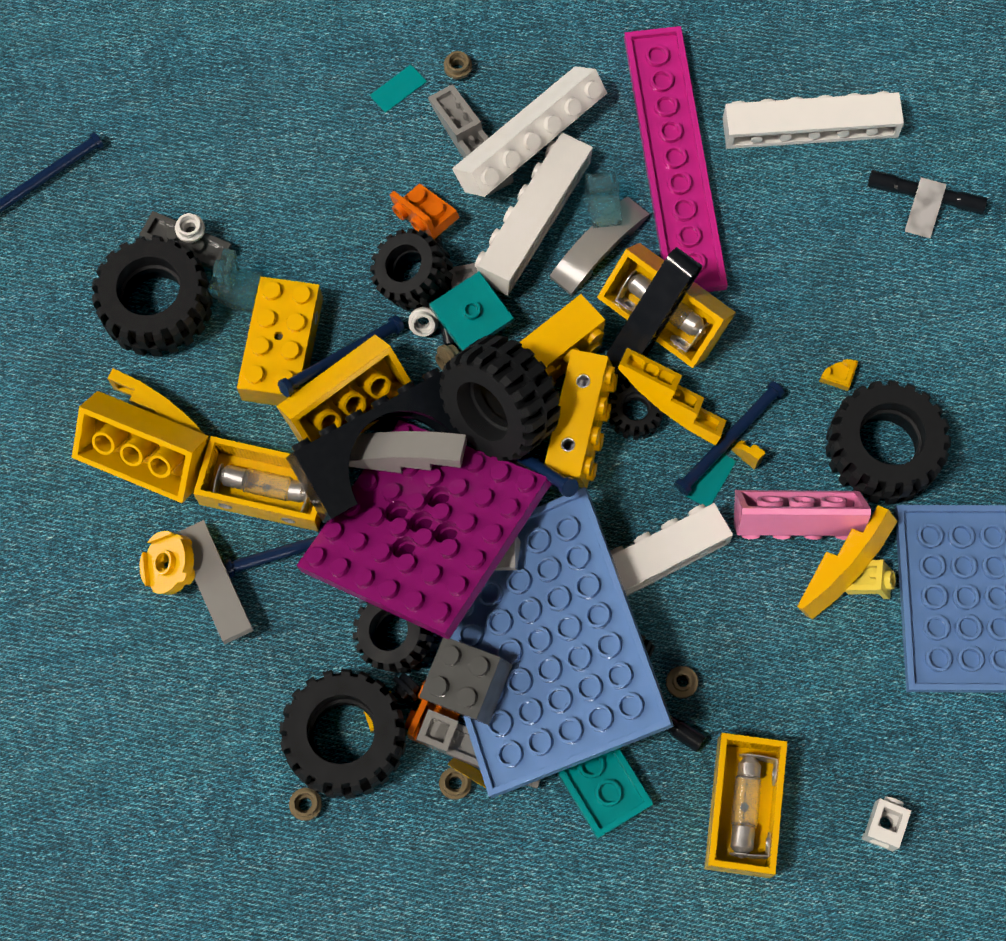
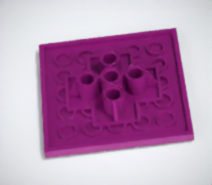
[296,420,551,640]

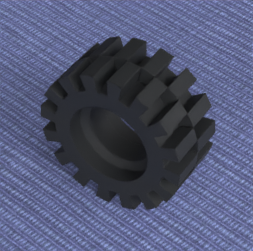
[609,381,663,440]

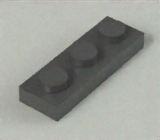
[139,211,233,273]

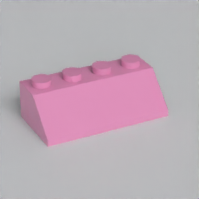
[734,490,871,540]

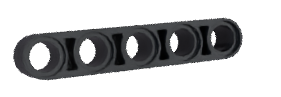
[605,247,702,385]

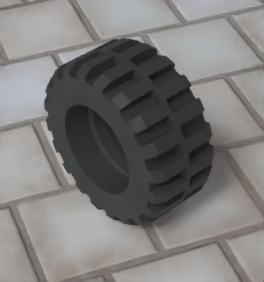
[92,236,213,357]
[439,335,561,461]
[825,380,951,504]
[279,669,407,799]

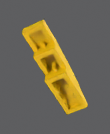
[618,348,727,446]
[107,368,209,450]
[797,505,898,620]

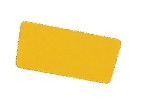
[448,758,501,796]

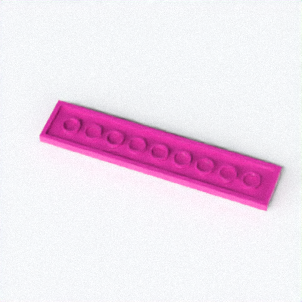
[624,26,728,292]

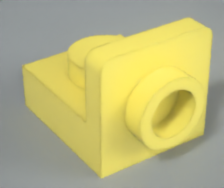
[845,560,896,599]

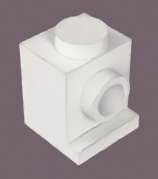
[862,797,911,852]

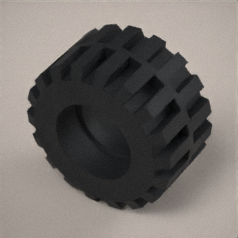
[370,228,453,311]
[352,602,441,674]

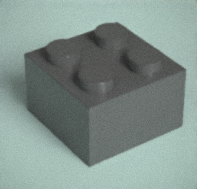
[419,637,513,726]

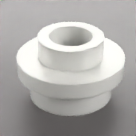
[175,213,205,243]
[408,307,438,337]

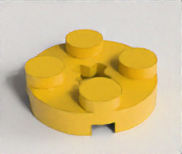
[139,531,195,595]

